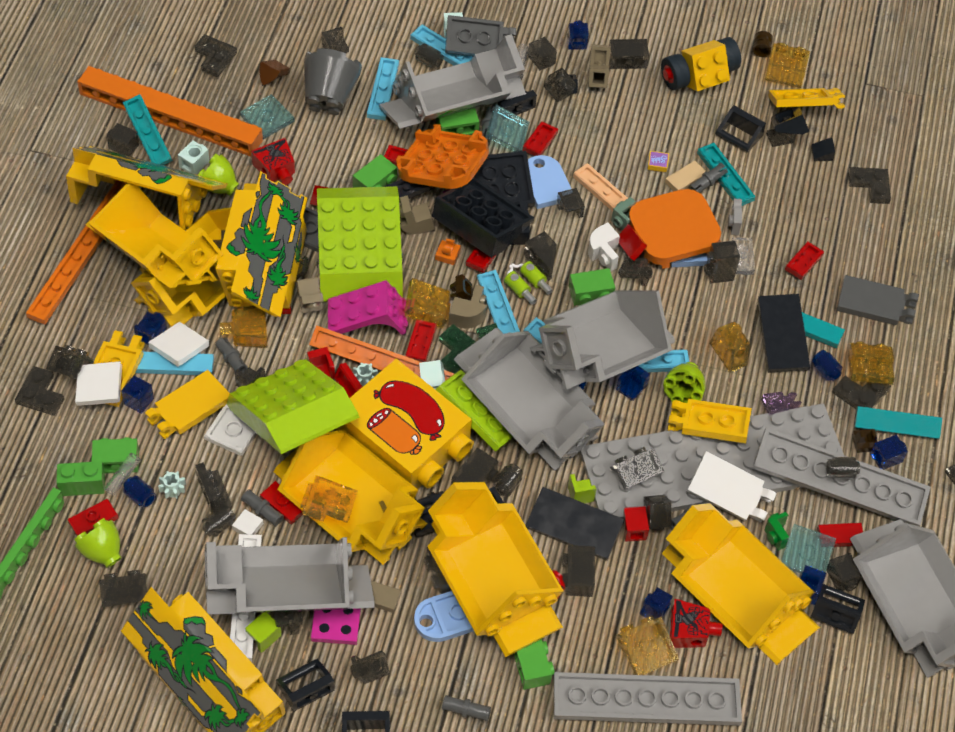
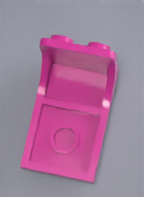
[328,280,408,335]

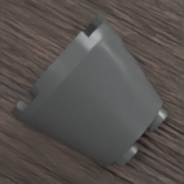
[304,48,362,115]

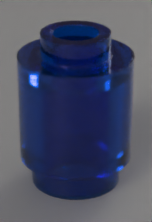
[812,350,843,381]
[123,476,156,508]

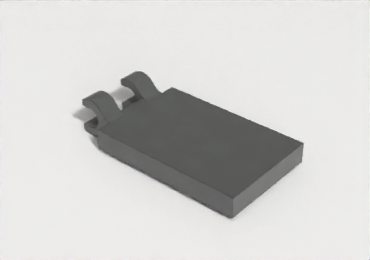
[445,15,516,56]
[837,275,919,325]

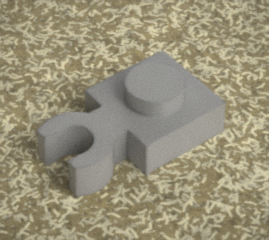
[728,198,742,235]

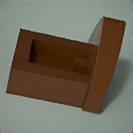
[259,60,290,85]

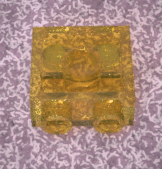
[765,43,810,88]
[404,278,451,328]
[848,341,895,385]
[300,475,358,523]
[616,615,679,675]

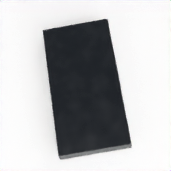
[757,294,810,373]
[525,487,624,561]

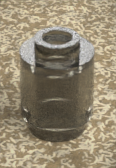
[415,43,444,69]
[826,457,860,479]
[493,463,523,496]
[202,505,236,537]

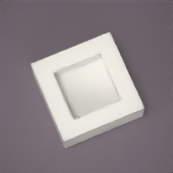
[232,509,264,535]

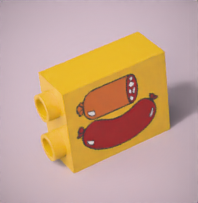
[336,359,474,489]

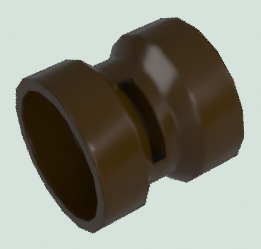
[753,31,773,57]

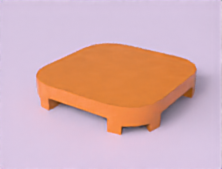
[396,124,489,189]
[629,189,721,269]

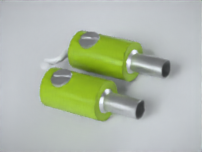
[504,261,553,305]

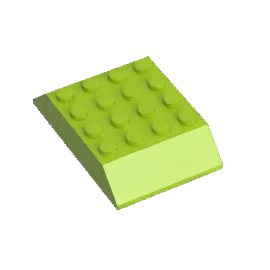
[317,186,403,302]
[227,359,360,454]

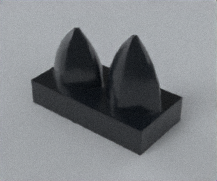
[498,90,537,121]

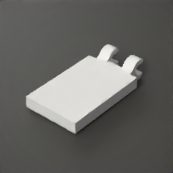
[686,451,777,522]

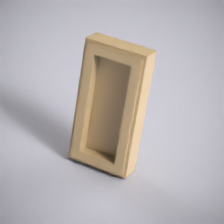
[665,161,706,191]

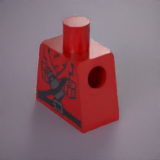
[251,138,295,185]
[669,599,723,648]

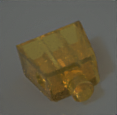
[219,305,268,348]
[710,322,750,373]

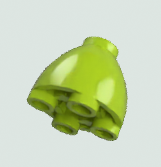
[198,154,239,196]
[663,362,706,403]
[74,518,122,568]

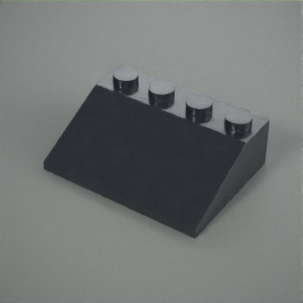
[432,178,534,258]

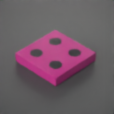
[311,608,361,645]

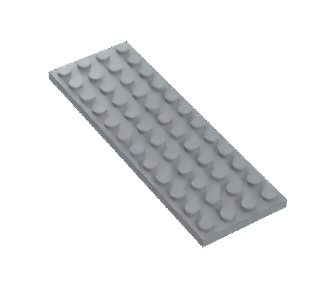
[580,403,844,520]

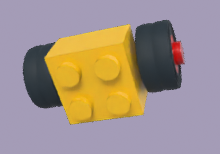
[661,37,741,91]

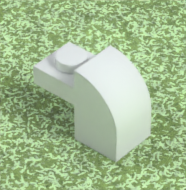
[588,223,620,271]

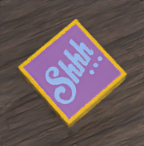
[647,151,669,172]

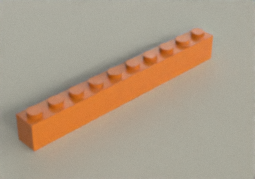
[77,66,263,157]

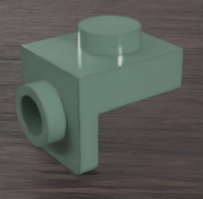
[611,197,636,230]

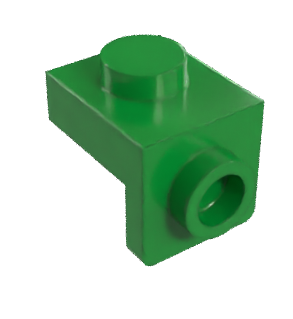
[764,512,789,551]

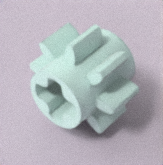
[353,362,378,386]
[158,471,186,499]

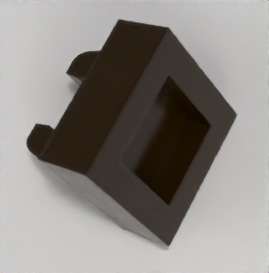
[450,274,473,301]
[852,429,879,453]

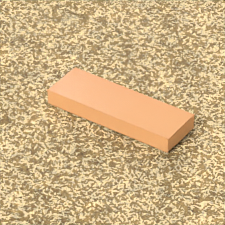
[573,163,628,212]

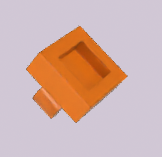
[435,238,461,265]

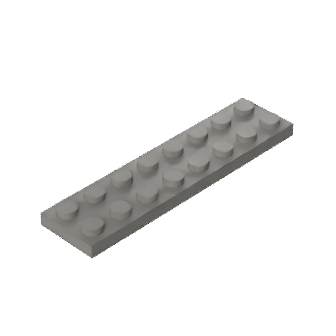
[753,427,931,526]
[554,672,742,726]

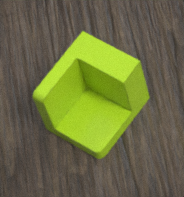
[568,474,596,503]
[245,612,282,653]

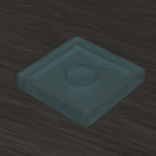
[240,94,295,139]
[485,105,530,152]
[781,524,836,581]

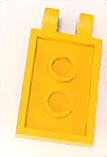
[768,88,845,109]
[93,330,145,407]
[145,370,229,439]
[667,399,752,443]

